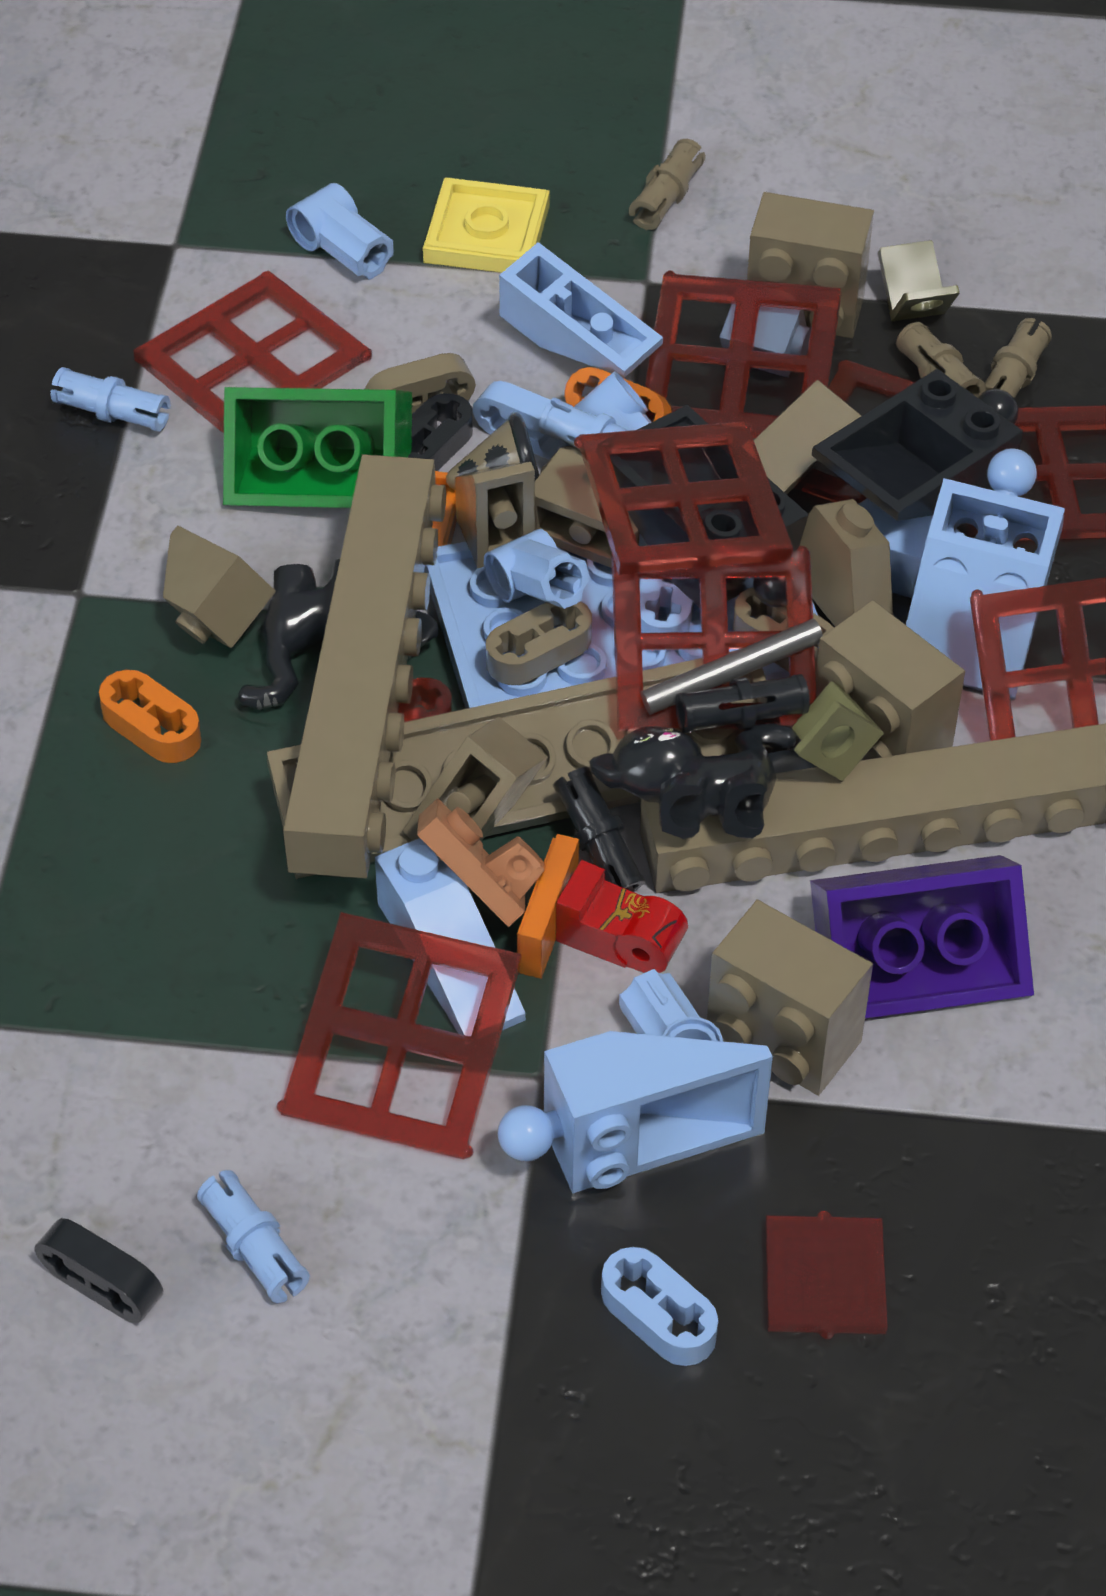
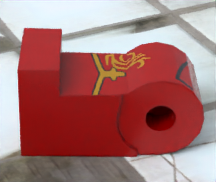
[556,859,689,973]

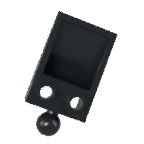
[812,369,1023,521]
[596,405,809,614]

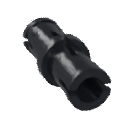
[675,674,810,733]
[553,767,646,890]

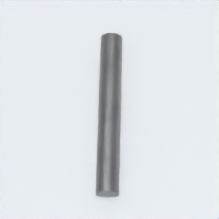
[640,618,823,715]

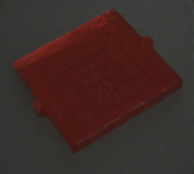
[766,1211,887,1339]

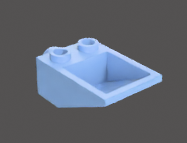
[906,448,1065,699]
[498,1031,773,1194]

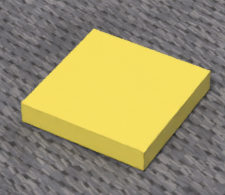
[423,178,550,273]

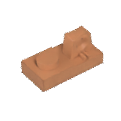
[417,798,545,927]

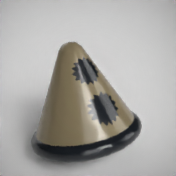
[446,412,539,490]

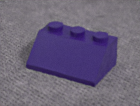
[810,855,1034,1019]

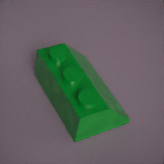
[223,387,412,508]

